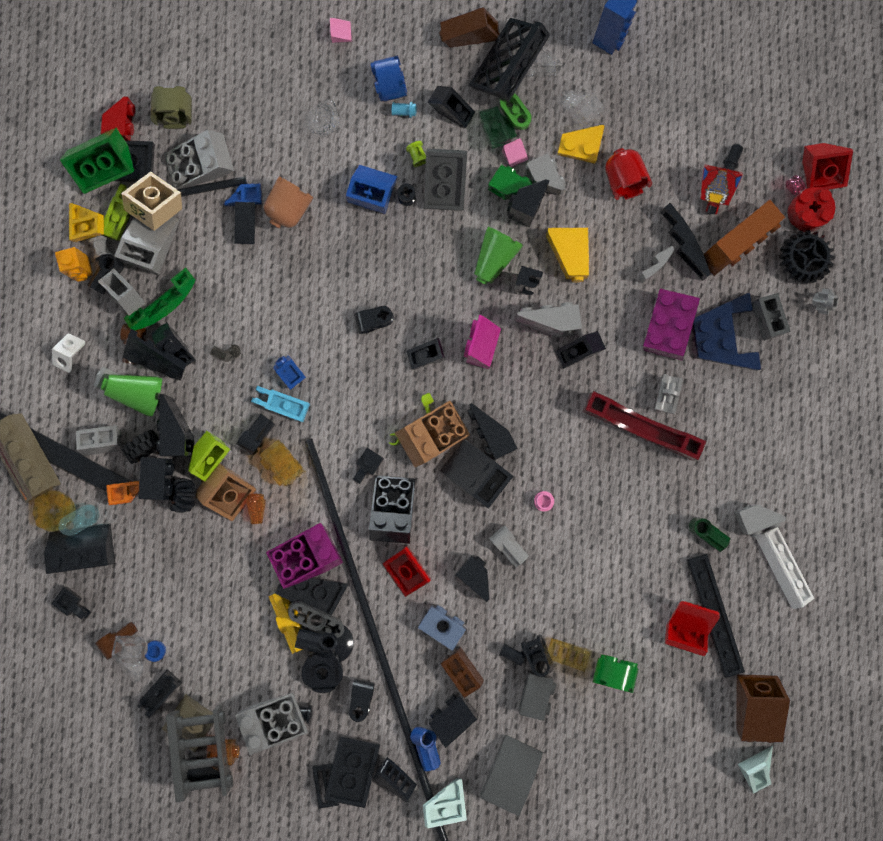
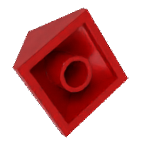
[382,545,431,597]

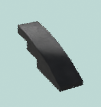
[661,203,710,281]

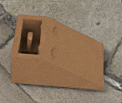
[395,401,470,467]

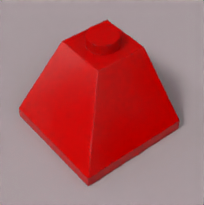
[802,143,853,190]

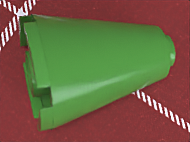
[474,226,523,285]
[101,375,162,417]

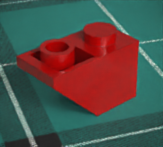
[101,96,136,141]

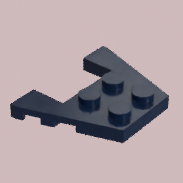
[693,293,761,371]

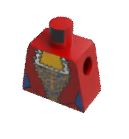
[700,164,743,215]

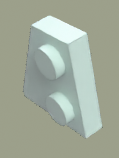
[423,778,467,828]

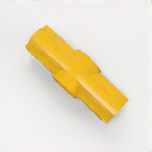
[269,594,303,654]

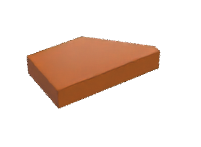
[106,481,139,505]

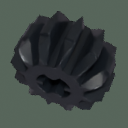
[167,478,197,513]

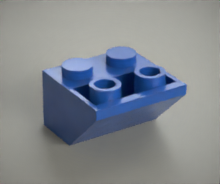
[346,165,397,214]

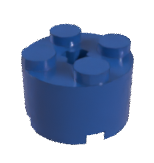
[370,55,407,102]

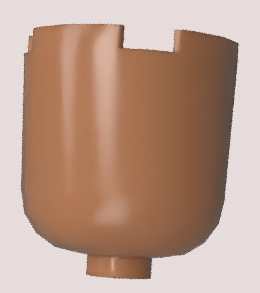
[264,177,314,229]

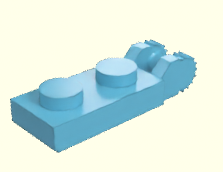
[251,386,310,422]

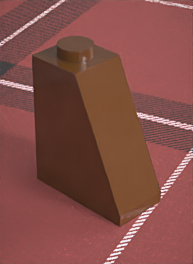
[439,7,500,48]

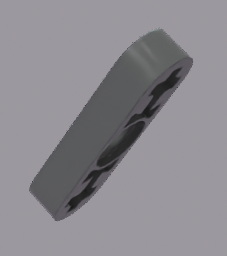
[288,601,344,638]

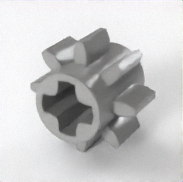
[812,288,839,314]

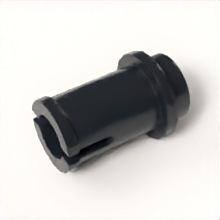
[499,643,526,666]

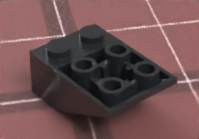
[157,394,194,458]
[440,439,514,509]
[369,475,416,544]

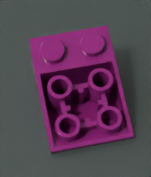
[266,523,343,589]

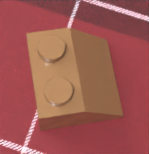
[195,463,256,521]

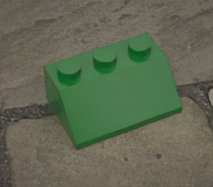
[60,128,134,194]

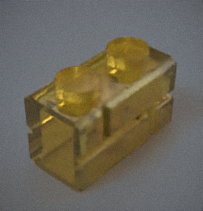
[260,440,306,487]

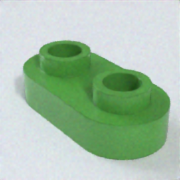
[500,93,532,130]

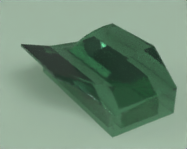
[479,106,517,149]

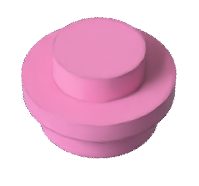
[534,491,554,512]

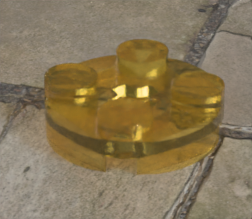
[33,491,76,532]

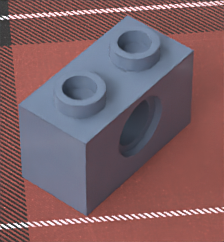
[418,605,466,651]

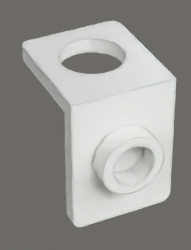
[52,334,85,373]

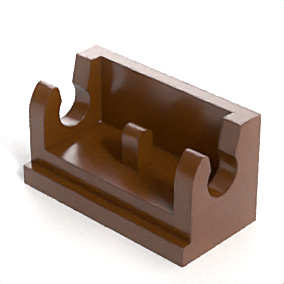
[440,647,484,698]

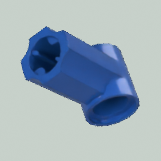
[410,727,441,772]

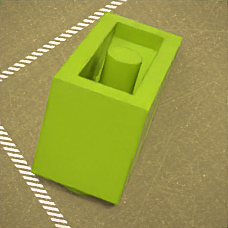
[188,430,230,481]

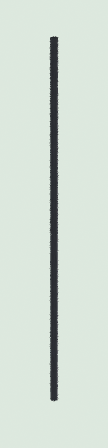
[305,439,449,841]

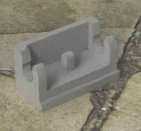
[76,425,124,456]

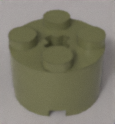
[150,86,192,129]

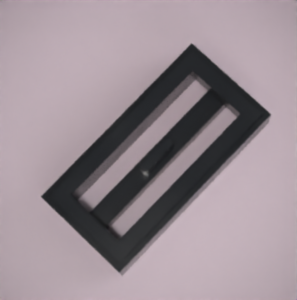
[312,762,340,809]

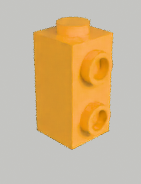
[55,247,93,282]

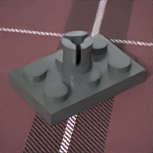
[424,148,467,210]

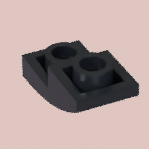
[234,201,255,244]

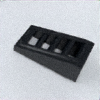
[373,757,417,803]

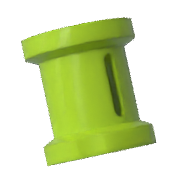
[406,141,426,167]

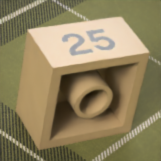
[121,172,182,231]

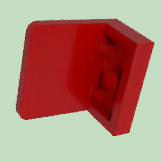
[665,601,720,657]

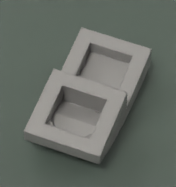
[638,246,674,283]

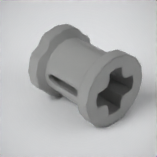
[89,236,112,261]

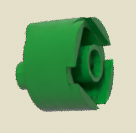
[592,654,639,693]

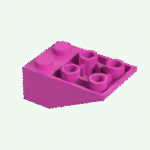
[464,315,501,369]

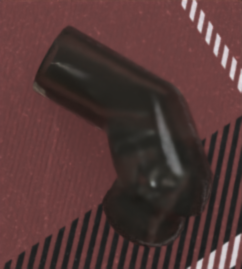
[210,344,241,362]

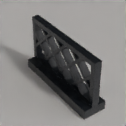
[469,18,550,103]

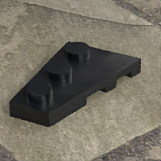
[122,329,187,381]
[274,578,349,620]

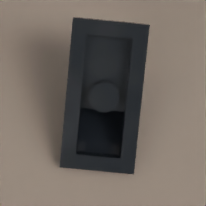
[406,338,445,370]

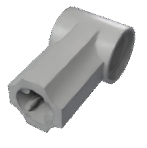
[489,525,529,567]

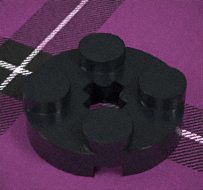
[301,653,344,693]

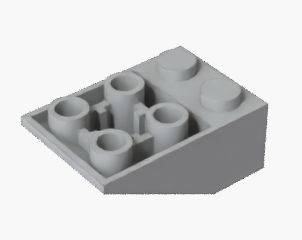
[164,130,234,189]
[114,217,180,275]
[514,302,582,337]
[235,693,308,755]

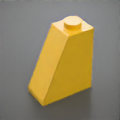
[546,228,589,283]

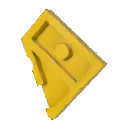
[557,125,605,164]
[69,203,104,242]

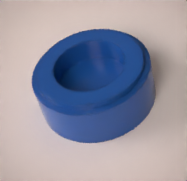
[144,640,166,662]

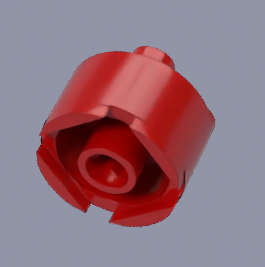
[787,187,836,232]

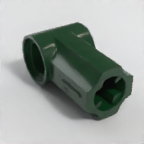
[689,517,731,552]

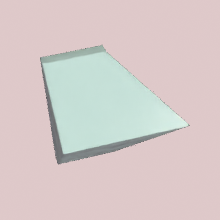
[738,746,773,794]

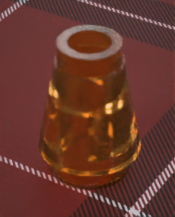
[246,494,266,524]

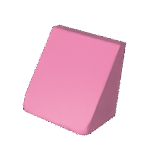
[330,18,352,43]
[502,138,528,167]

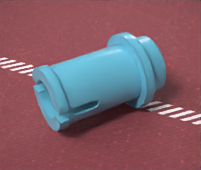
[391,102,417,118]

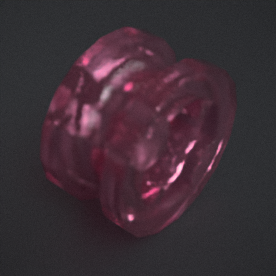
[786,175,806,196]

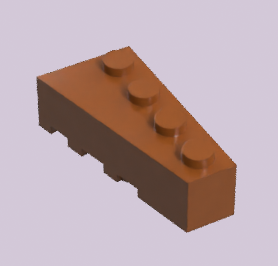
[704,200,786,276]

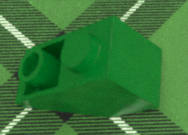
[488,164,533,200]

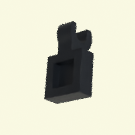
[353,448,384,484]
[51,586,91,620]

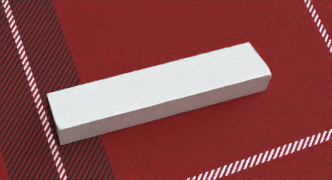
[755,527,814,609]

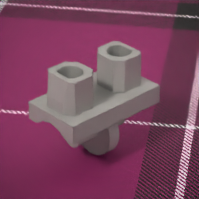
[654,374,683,414]

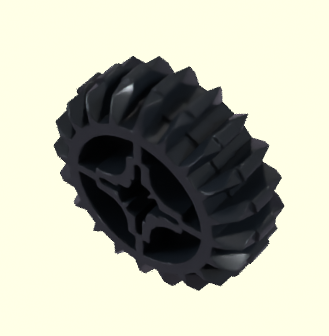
[778,230,836,284]

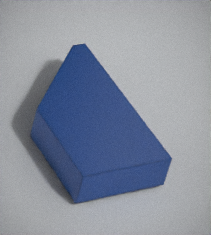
[224,183,262,206]

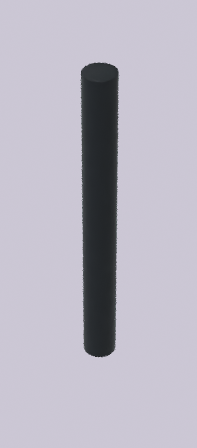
[177,176,247,197]

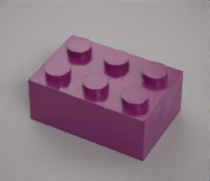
[643,289,700,361]

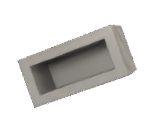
[98,269,145,316]

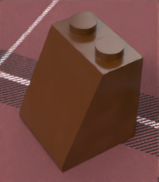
[736,674,790,743]

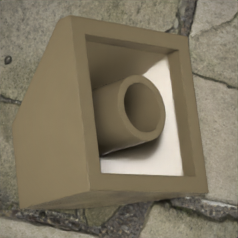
[162,694,214,752]

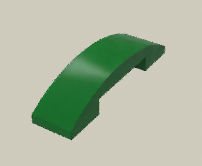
[124,267,196,331]

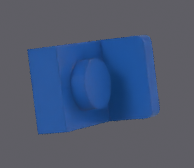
[273,355,306,390]

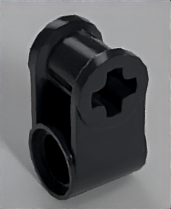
[354,306,394,334]
[521,634,554,677]
[349,679,375,722]

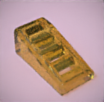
[548,638,592,672]

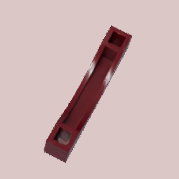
[582,391,707,461]

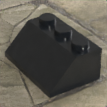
[44,524,115,574]

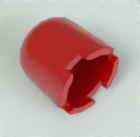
[605,148,652,200]

